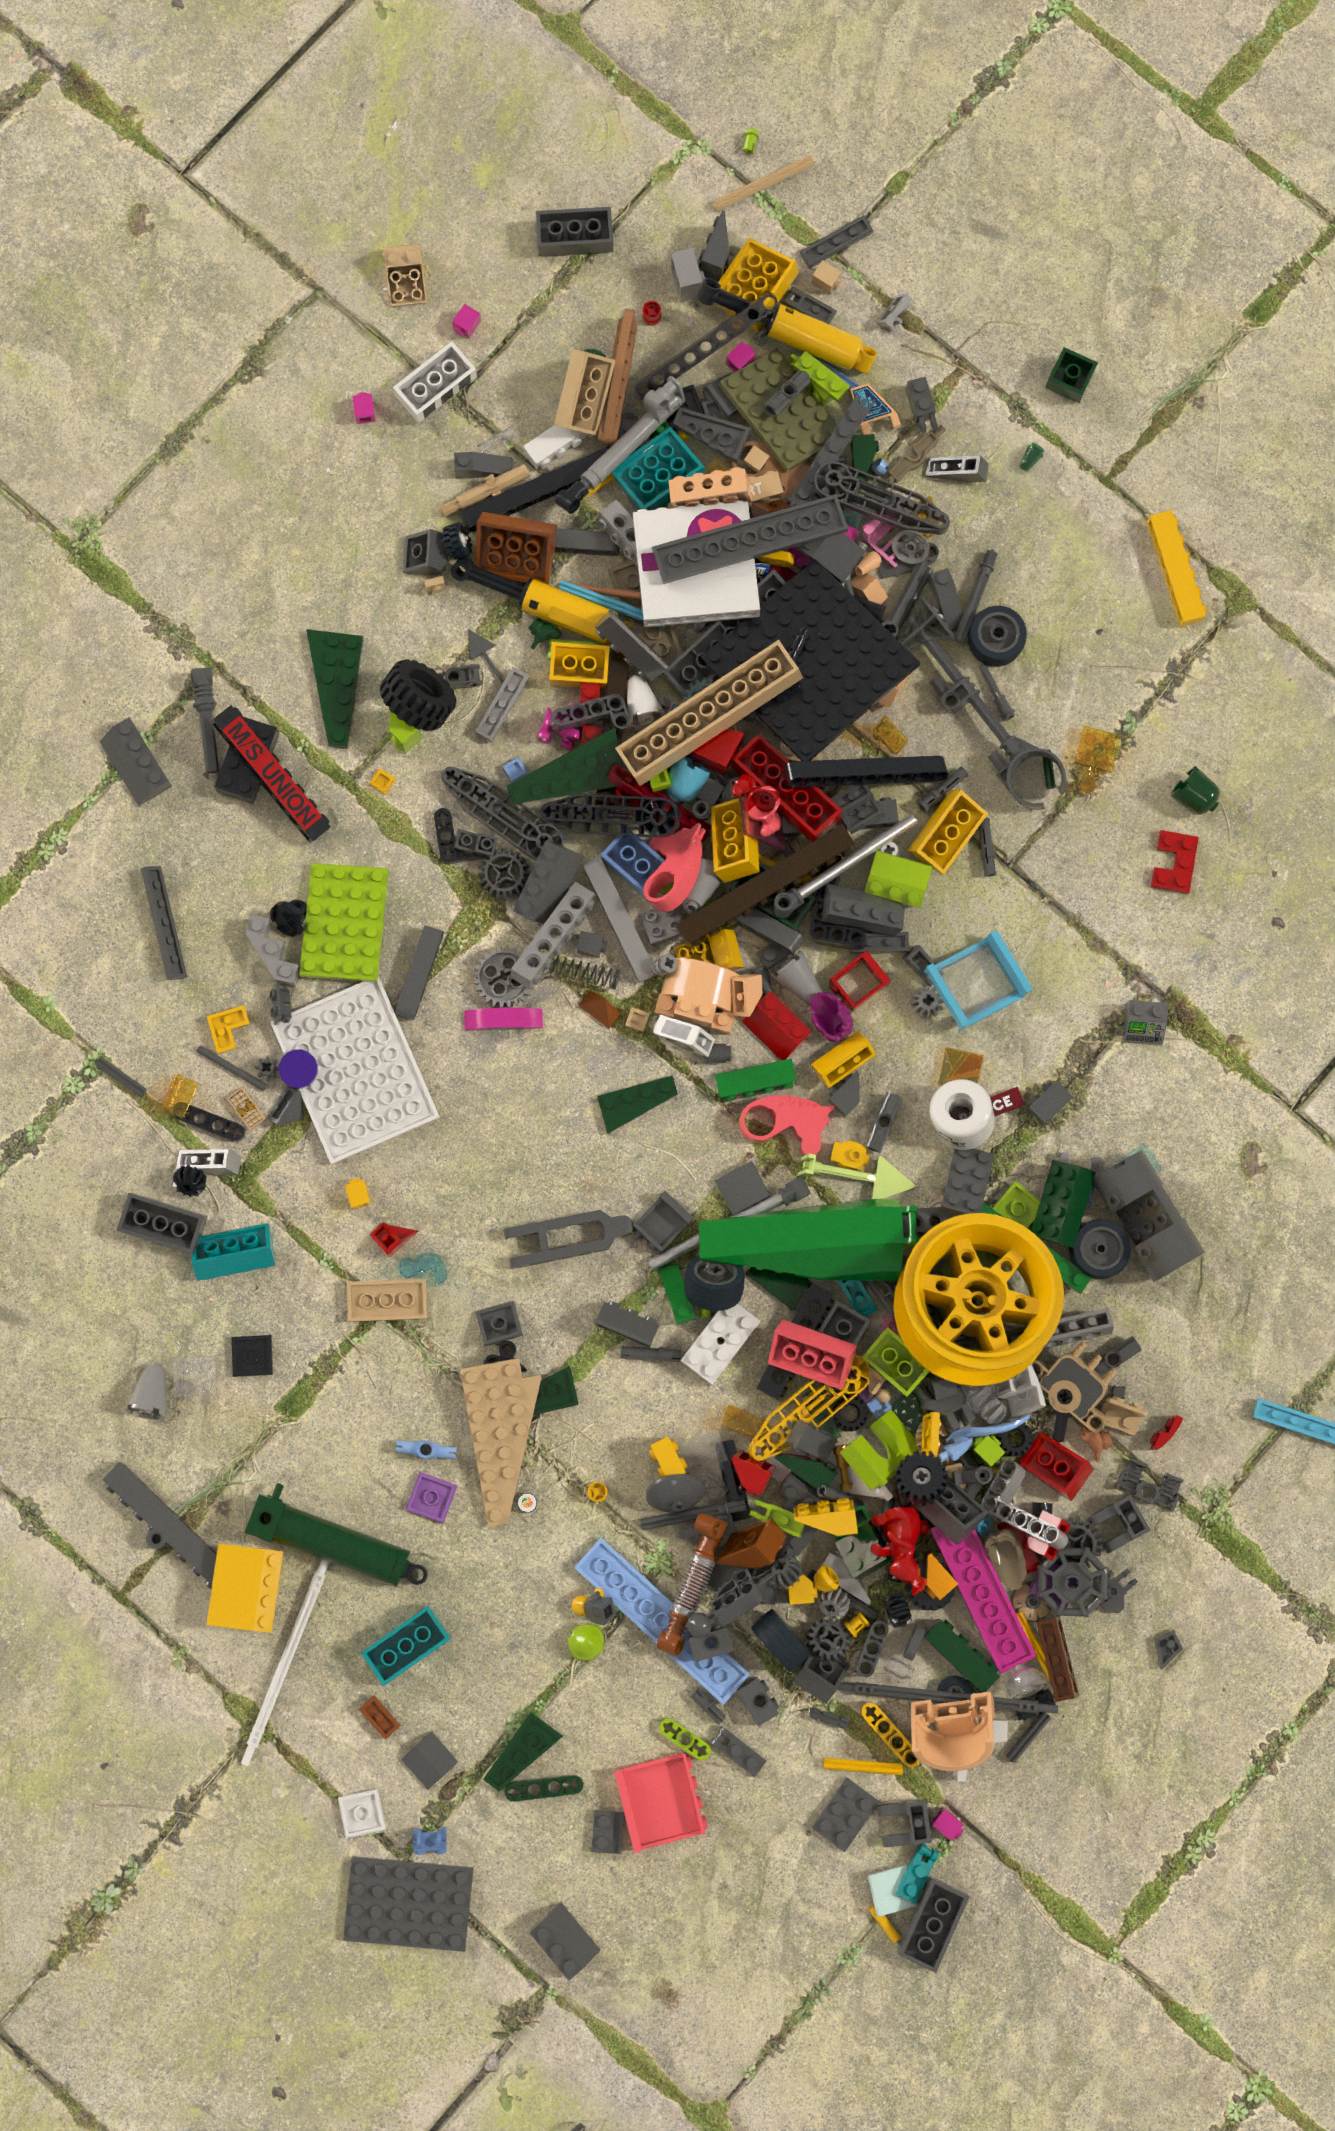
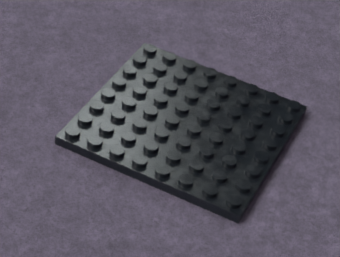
[701,559,920,761]

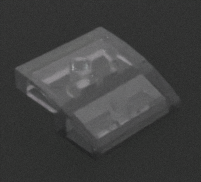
[679,1431,728,1479]

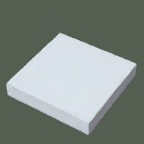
[338,1789,386,1838]

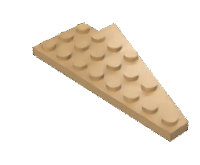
[460,1358,542,1527]

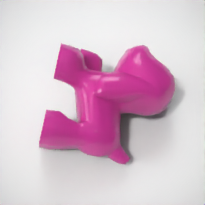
[537,703,589,750]

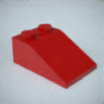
[1018,1432,1094,1502]

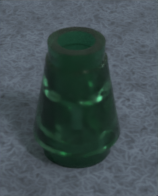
[1019,442,1045,472]

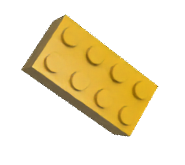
[711,796,759,883]

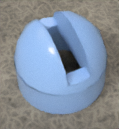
[871,458,888,475]

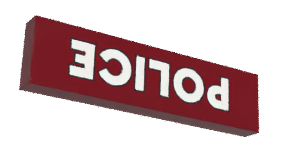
[950,1087,1025,1120]

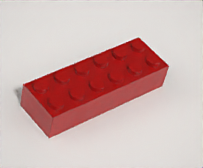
[731,733,843,842]

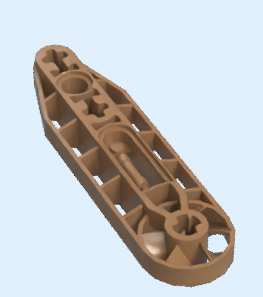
[598,309,638,446]

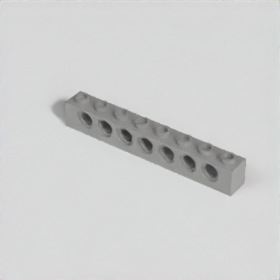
[596,500,712,633]
[954,1308,1114,1351]

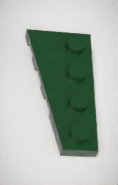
[597,1075,678,1134]
[483,1712,563,1791]

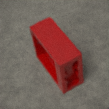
[829,950,891,1012]

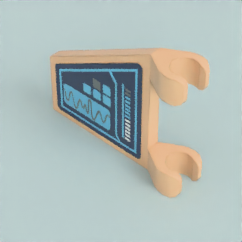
[850,383,901,435]

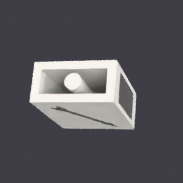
[653,1015,715,1057]

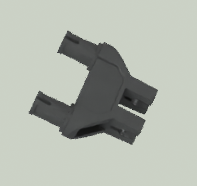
[913,1383,976,1434]

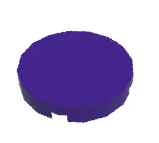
[279,1049,318,1089]

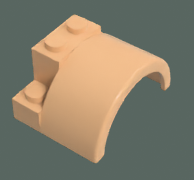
[654,957,739,1035]
[911,1692,995,1771]

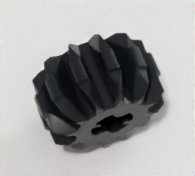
[173,1164,207,1198]
[884,1593,912,1628]

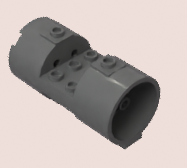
[1093,1150,1205,1282]

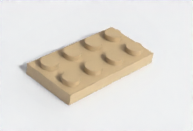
[347,1279,428,1322]

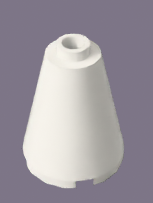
[626,675,665,731]

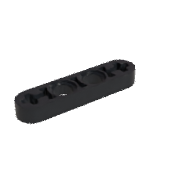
[172,1102,246,1142]

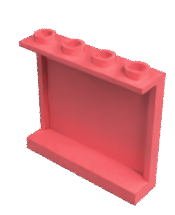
[614,1752,708,1853]

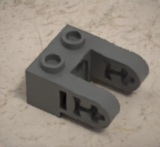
[1087,1494,1151,1554]
[878,1799,933,1847]

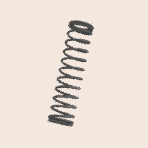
[534,950,620,990]

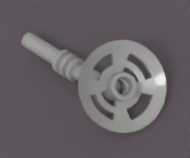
[892,492,930,564]

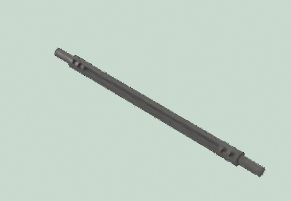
[837,1682,1058,1714]

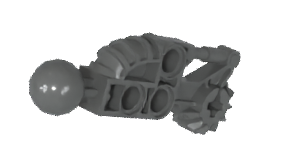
[686,1544,803,1638]

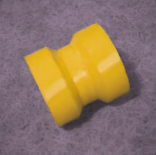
[587,1482,607,1502]

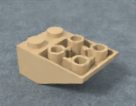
[383,243,428,307]

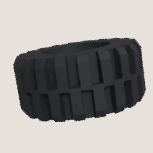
[380,659,456,731]

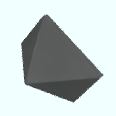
[267,1086,304,1125]

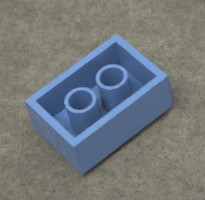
[600,827,665,897]

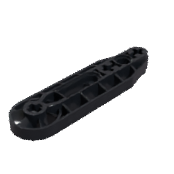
[540,794,681,838]

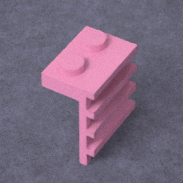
[862,512,903,568]

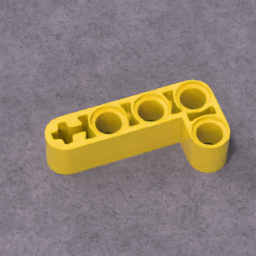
[860,1701,921,1768]

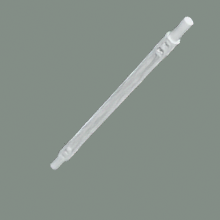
[241,1560,329,1766]

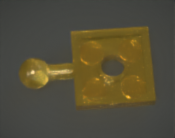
[1074,726,1121,793]

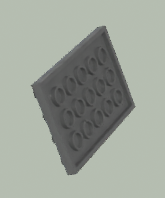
[343,1856,474,1952]

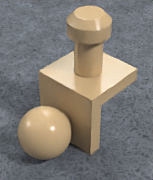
[867,1367,891,1403]

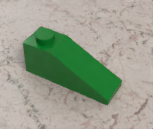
[658,1263,696,1325]

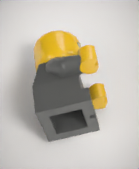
[572,1588,616,1626]

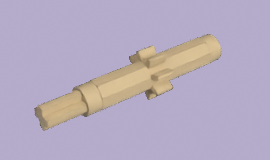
[440,464,531,516]

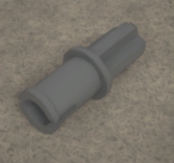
[690,1688,726,1725]

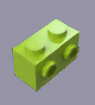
[970,1435,1005,1467]

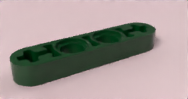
[505,1775,584,1802]

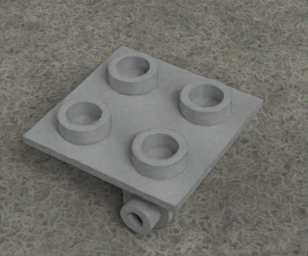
[640,907,683,946]

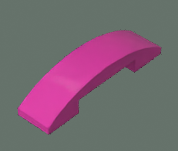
[465,1008,543,1030]

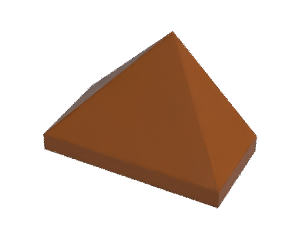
[578,990,621,1029]

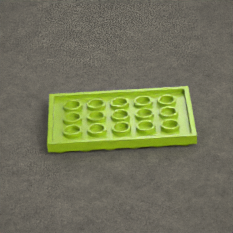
[299,863,389,982]

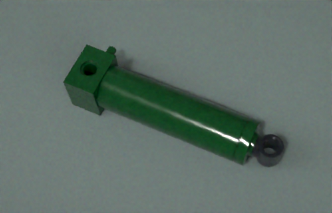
[244,1483,428,1587]

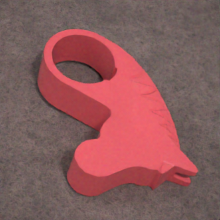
[644,823,705,912]
[738,1095,835,1156]

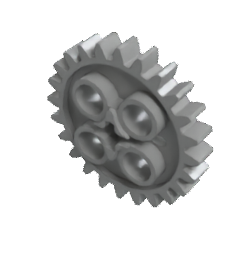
[473,945,534,1008]

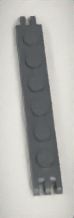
[787,394,874,506]

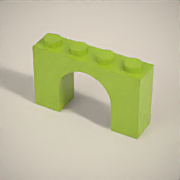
[839,1409,918,1491]

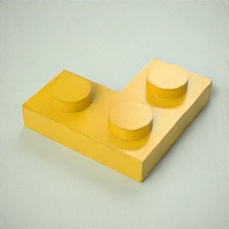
[206,1005,250,1054]

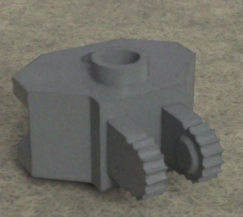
[1091,1568,1138,1614]

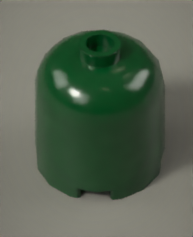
[1171,766,1220,815]

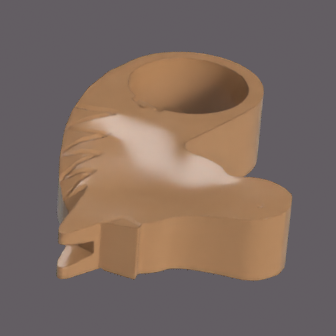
[730,441,811,505]

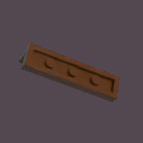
[1036,1616,1079,1702]

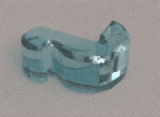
[398,1253,447,1287]

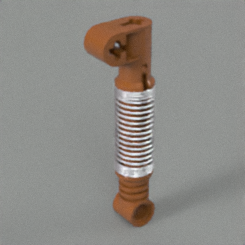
[657,1513,728,1656]

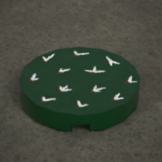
[892,1394,926,1434]

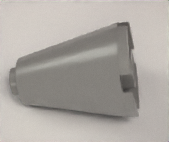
[683,859,722,913]
[771,950,822,1005]
[126,1362,166,1420]

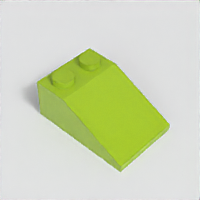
[861,1327,929,1397]

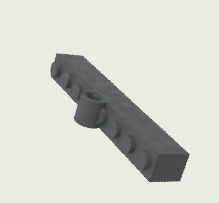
[102,1462,217,1589]

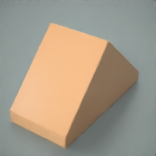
[851,573,888,604]

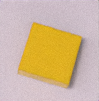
[369,768,396,795]

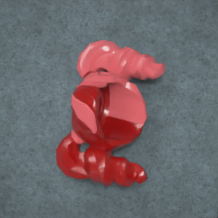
[732,774,782,837]

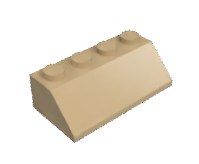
[554,349,616,436]

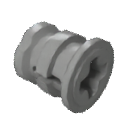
[652,954,677,976]

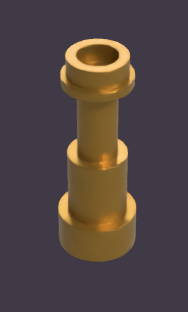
[833,1444,853,1490]

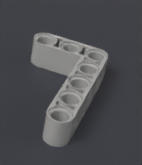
[981,1459,1068,1550]

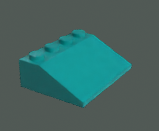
[611,427,705,511]

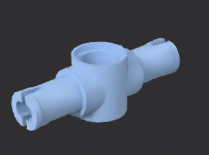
[395,1440,457,1460]

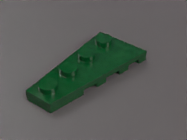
[533,1366,579,1416]

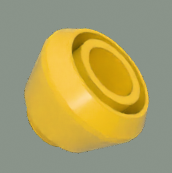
[813,1565,839,1592]

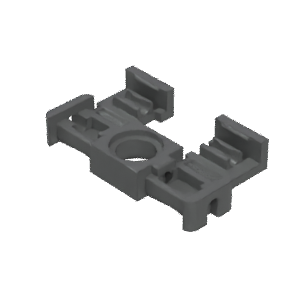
[1115,1458,1184,1512]

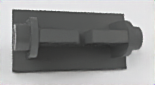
[270,982,292,1025]

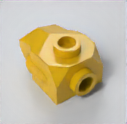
[830,1141,870,1172]

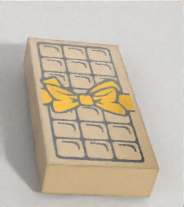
[227,1087,266,1131]

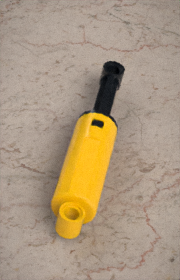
[696,278,877,373]
[451,557,633,645]

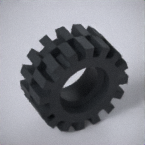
[832,1395,868,1432]
[996,1420,1033,1456]

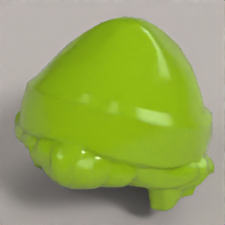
[567,1624,604,1661]

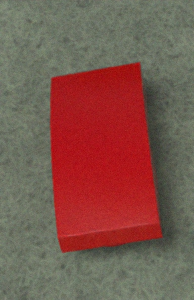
[1150,1415,1183,1450]

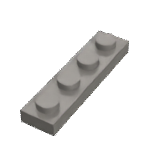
[475,667,530,742]

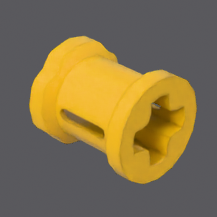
[844,1611,870,1638]

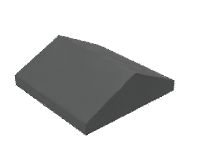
[476,1301,523,1347]
[401,1732,458,1790]

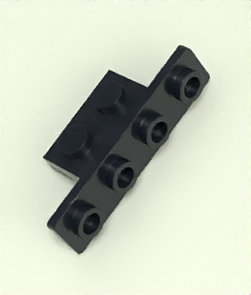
[715,1439,751,1522]

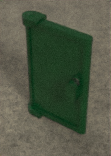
[745,1267,812,1311]

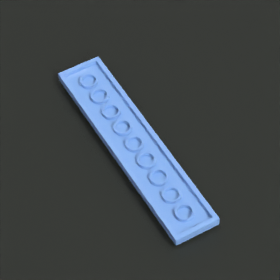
[574,1538,750,1705]

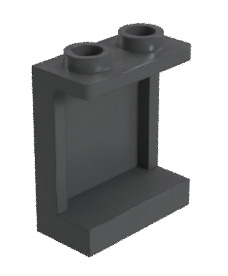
[633,1191,694,1253]

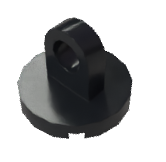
[270,900,307,937]

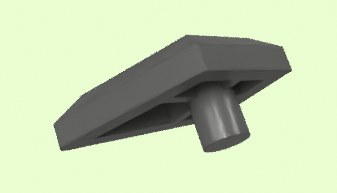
[1155,1630,1183,1669]

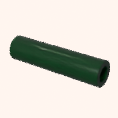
[1042,750,1056,789]

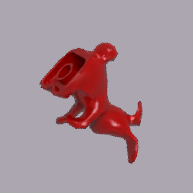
[870,1507,929,1596]

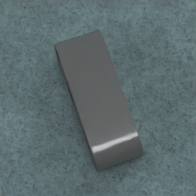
[855,1620,889,1677]

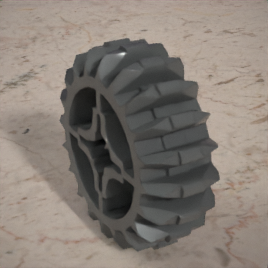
[478,848,530,901]
[1057,1516,1103,1568]

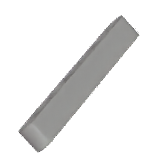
[582,856,656,983]

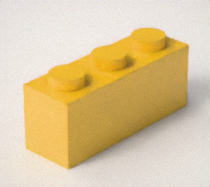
[811,1031,876,1088]

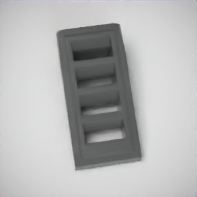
[902,945,944,987]

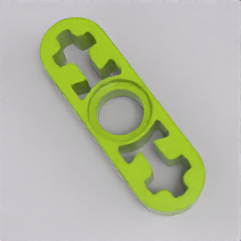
[659,1718,711,1760]

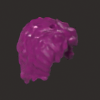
[808,991,854,1042]

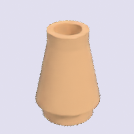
[854,551,882,577]

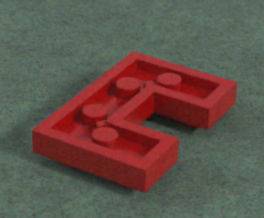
[1150,830,1199,894]

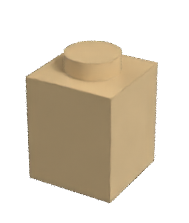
[811,260,842,294]

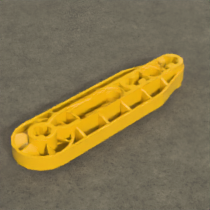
[748,1355,871,1461]

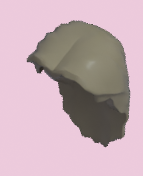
[985,1529,1027,1591]

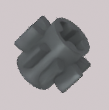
[255,1056,279,1081]

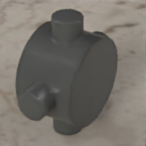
[1111,1385,1126,1399]

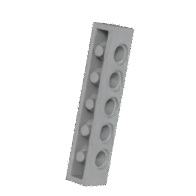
[510,882,596,989]

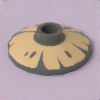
[1012,1582,1051,1622]

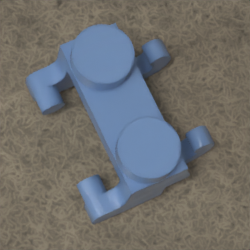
[413,1826,447,1855]

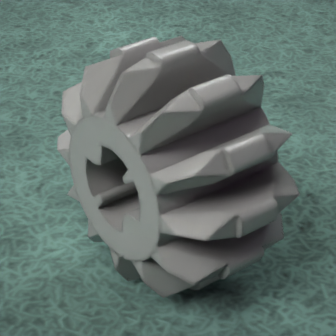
[911,985,944,1019]
[815,1588,850,1620]

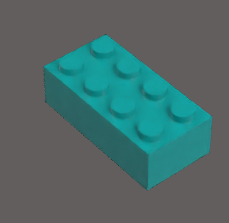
[361,1605,452,1687]

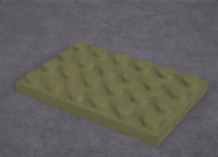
[718,348,837,473]

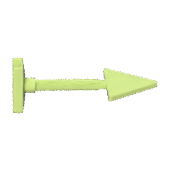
[797,1154,915,1199]

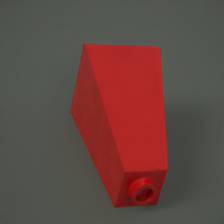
[686,730,744,776]

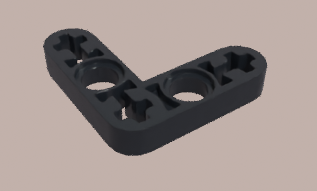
[434,808,496,864]

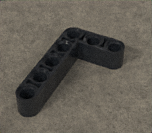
[810,856,867,950]

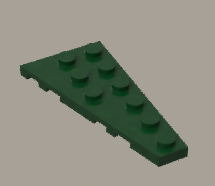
[306,629,364,749]
[507,727,622,805]

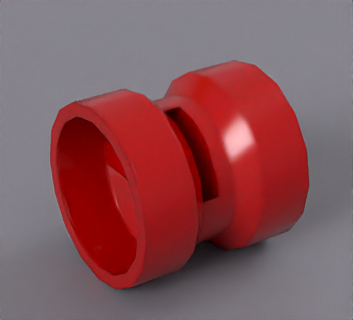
[642,301,661,326]

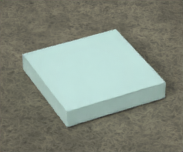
[867,1865,916,1917]

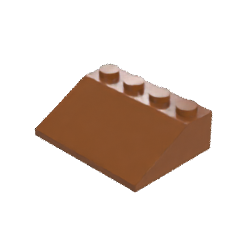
[475,512,557,585]

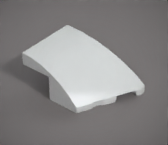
[994,1365,1046,1419]

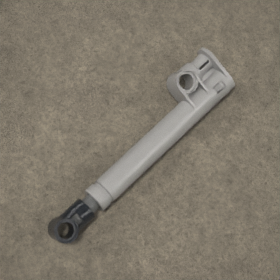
[555,376,685,514]

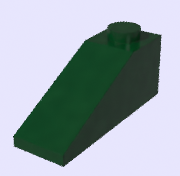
[851,434,879,494]
[775,1453,839,1489]

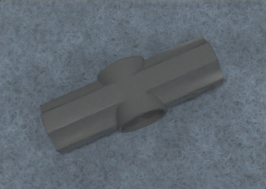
[763,370,811,418]
[865,1092,903,1153]
[1094,1336,1142,1377]

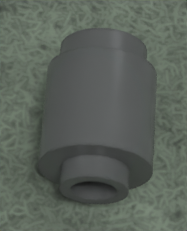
[703,1043,731,1063]

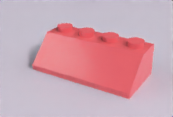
[768,1320,857,1390]

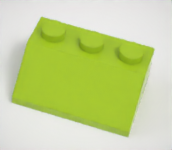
[865,850,933,908]

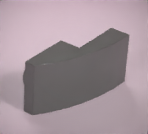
[453,829,498,856]

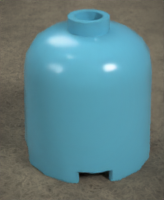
[665,756,711,803]

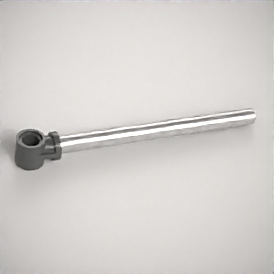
[773,814,917,918]
[648,1176,811,1271]

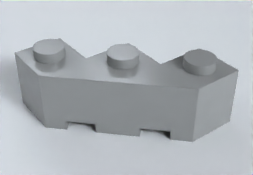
[246,914,300,987]

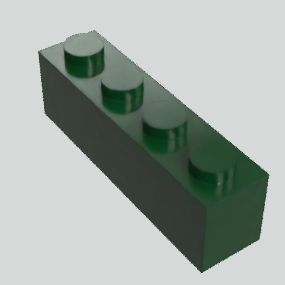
[924,1619,1000,1693]

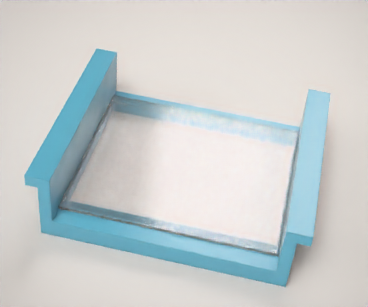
[924,930,1033,1032]

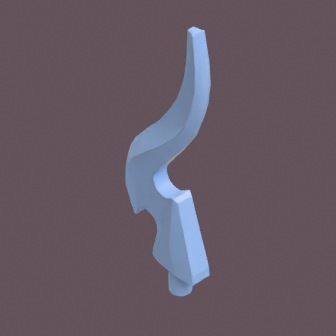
[938,1414,1030,1462]

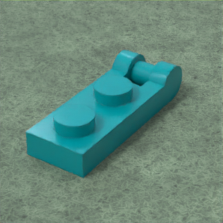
[896,1844,939,1904]

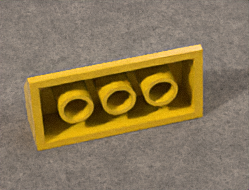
[907,789,988,875]

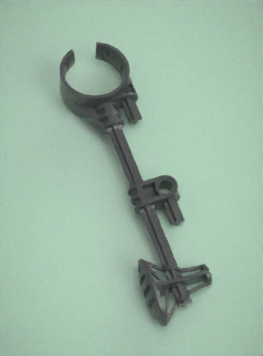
[897,595,1067,810]

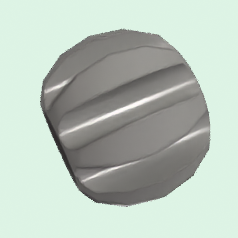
[977,1395,1006,1425]

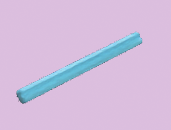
[558,580,666,629]

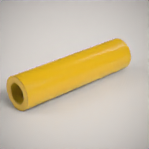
[869,1905,901,1944]

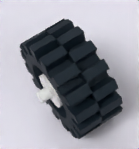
[442,522,473,560]

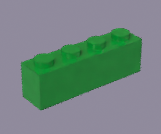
[715,1058,797,1102]

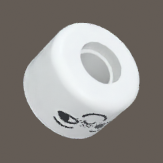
[930,1079,995,1150]

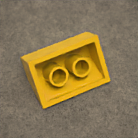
[549,642,610,689]

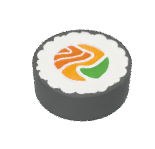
[517,1493,537,1513]

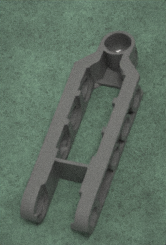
[503,1210,633,1269]

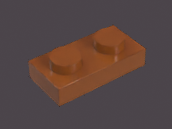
[359,1695,401,1740]

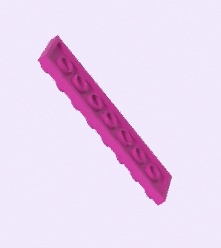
[929,1525,1036,1674]

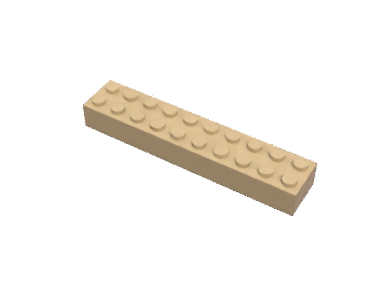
[615,640,803,786]

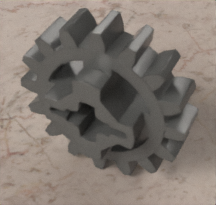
[806,1618,851,1662]

